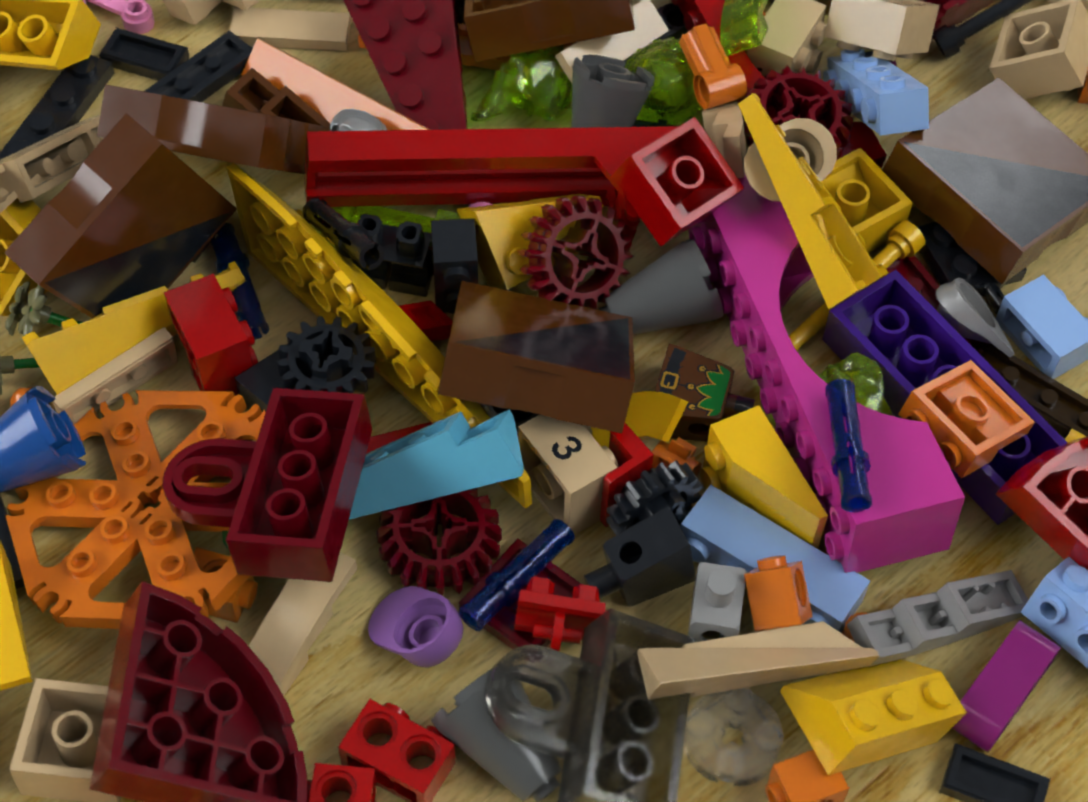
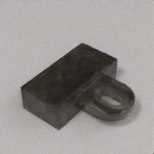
[485,608,696,802]

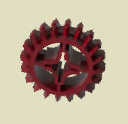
[742,65,854,158]
[518,195,634,309]
[377,488,502,595]

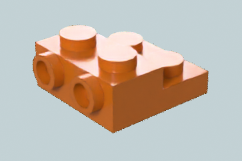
[898,360,1035,478]

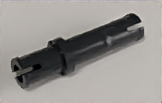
[302,198,385,270]

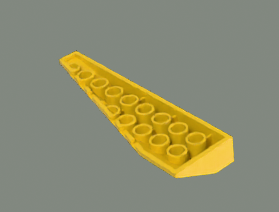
[227,163,532,509]

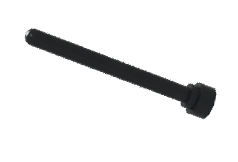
[932,0,1033,60]

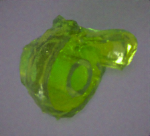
[624,36,702,125]

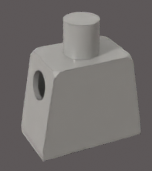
[686,562,746,644]

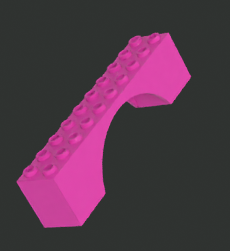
[688,175,965,573]

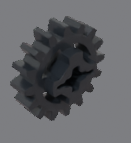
[277,316,376,393]
[606,461,703,535]

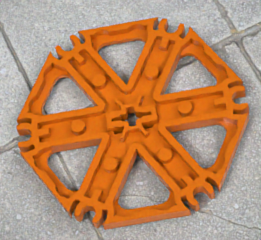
[5,390,266,629]

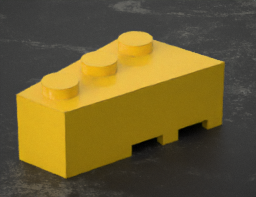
[456,194,603,290]

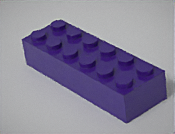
[822,270,1067,525]

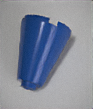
[0,386,86,493]

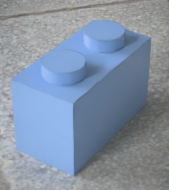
[995,274,1088,379]

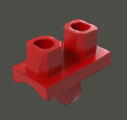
[514,576,606,655]

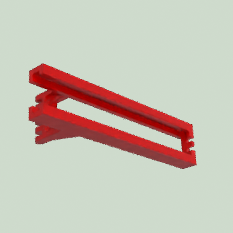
[304,126,679,252]

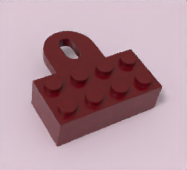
[162,388,373,582]

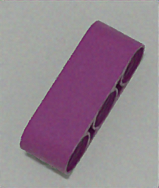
[952,620,1061,753]

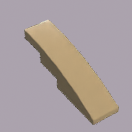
[702,101,747,178]
[249,552,357,696]

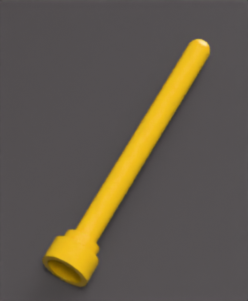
[788,220,925,351]

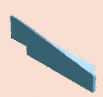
[349,410,524,520]

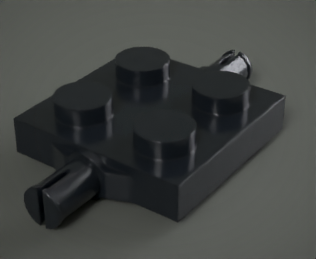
[917,222,1027,315]

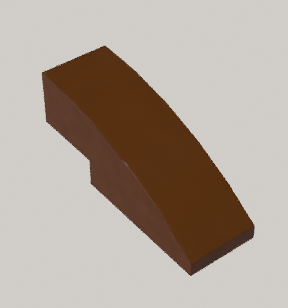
[222,67,330,127]

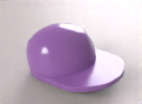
[368,586,464,668]

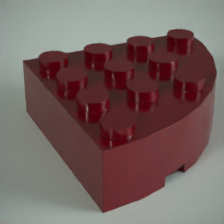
[89,581,307,802]

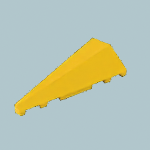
[738,93,889,309]
[22,261,246,395]

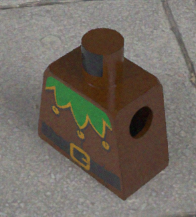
[655,344,755,442]

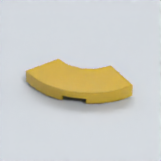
[591,391,688,448]

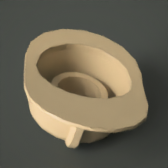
[744,118,837,202]

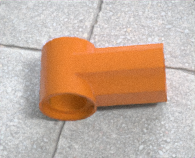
[679,24,747,110]

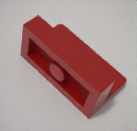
[600,423,654,527]

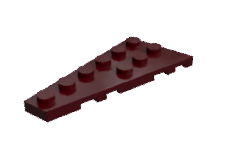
[343,0,468,130]

